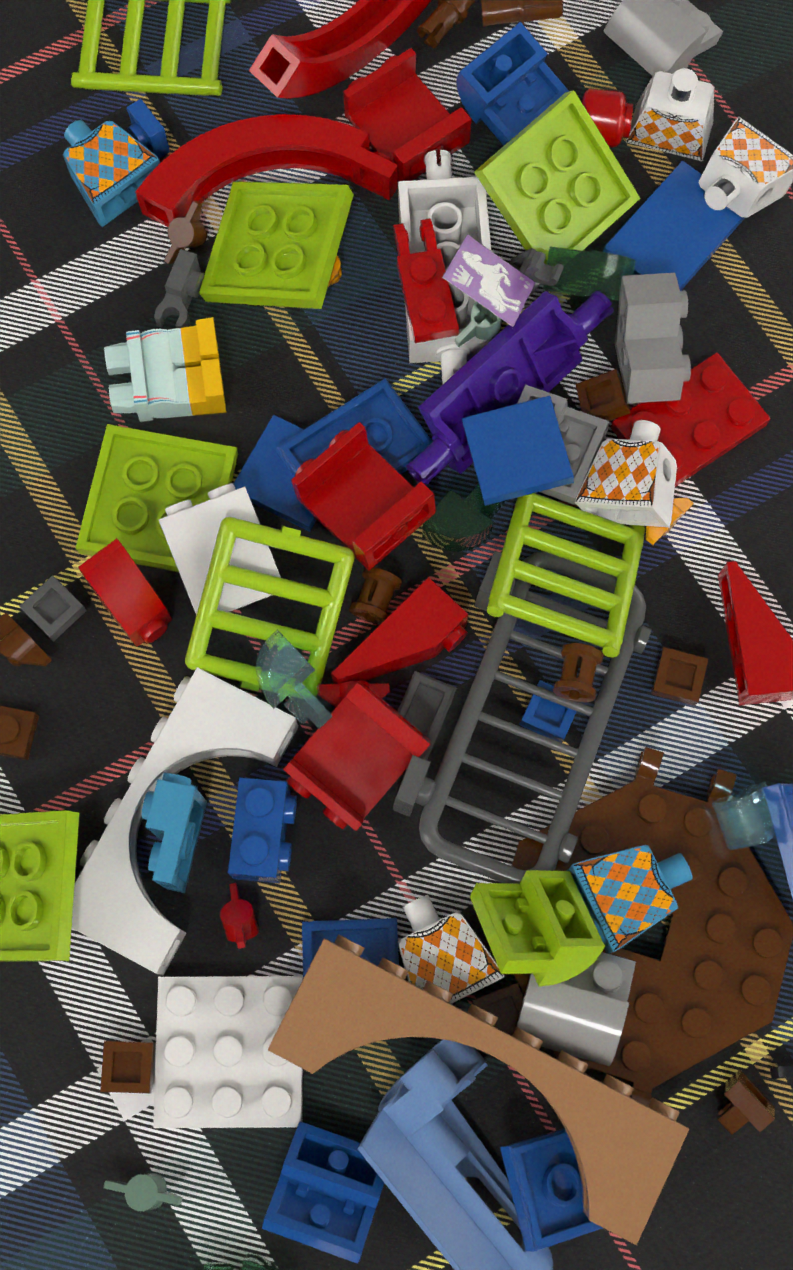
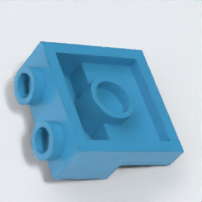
[142,773,207,893]

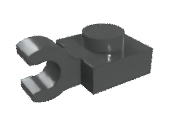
[509,248,564,296]
[154,249,204,328]

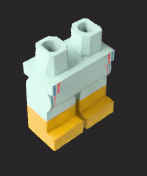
[104,317,226,422]

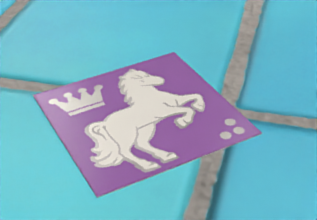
[442,234,535,327]

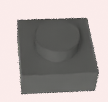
[19,575,87,642]

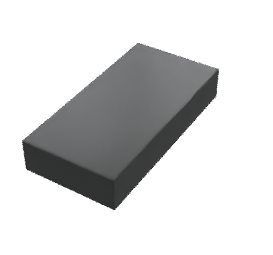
[397,671,457,761]

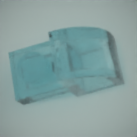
[256,629,333,729]
[711,781,776,849]

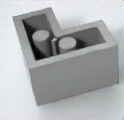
[614,273,691,404]

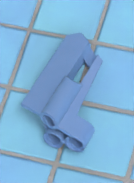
[357,1039,553,1270]

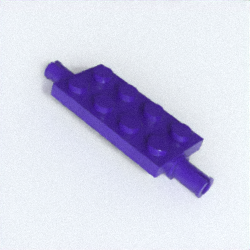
[406,291,614,486]

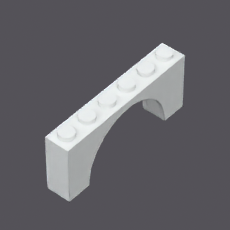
[72,668,298,976]

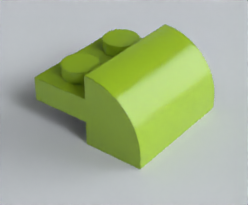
[470,870,605,987]

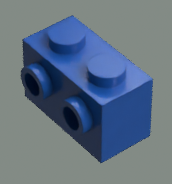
[228,778,297,883]

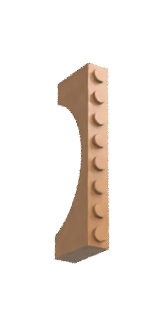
[268,934,689,1245]

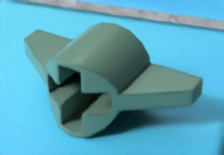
[455,302,502,347]
[104,1173,183,1211]

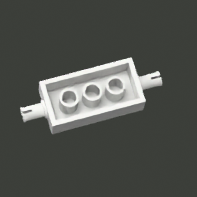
[398,150,493,384]

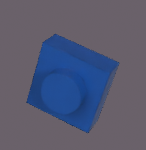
[127,98,170,159]
[519,680,581,743]

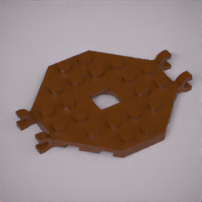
[511,747,793,1106]

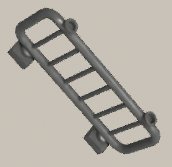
[392,551,651,884]

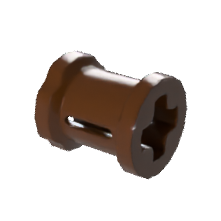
[349,567,402,625]
[553,643,604,702]

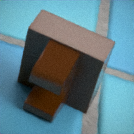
[717,1069,775,1135]

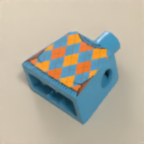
[63,120,160,227]
[567,845,693,954]

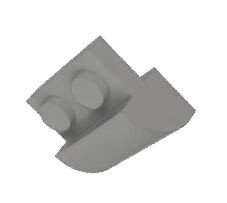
[603,0,723,76]
[517,385,609,505]
[516,952,636,1066]

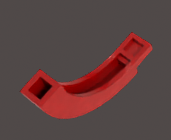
[249,0,431,99]
[135,114,398,227]

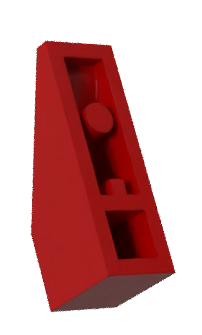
[78,538,172,647]
[718,561,793,706]
[331,577,468,684]

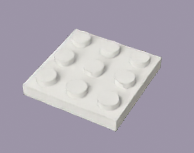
[153,976,303,1128]

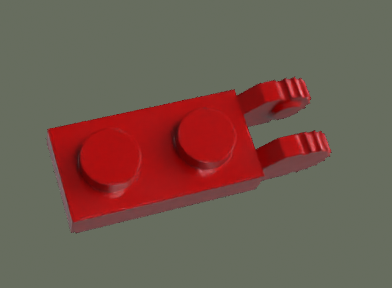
[393,218,459,343]

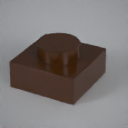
[575,369,630,421]
[651,647,708,706]
[0,706,39,760]
[472,983,523,1035]
[100,1041,156,1094]

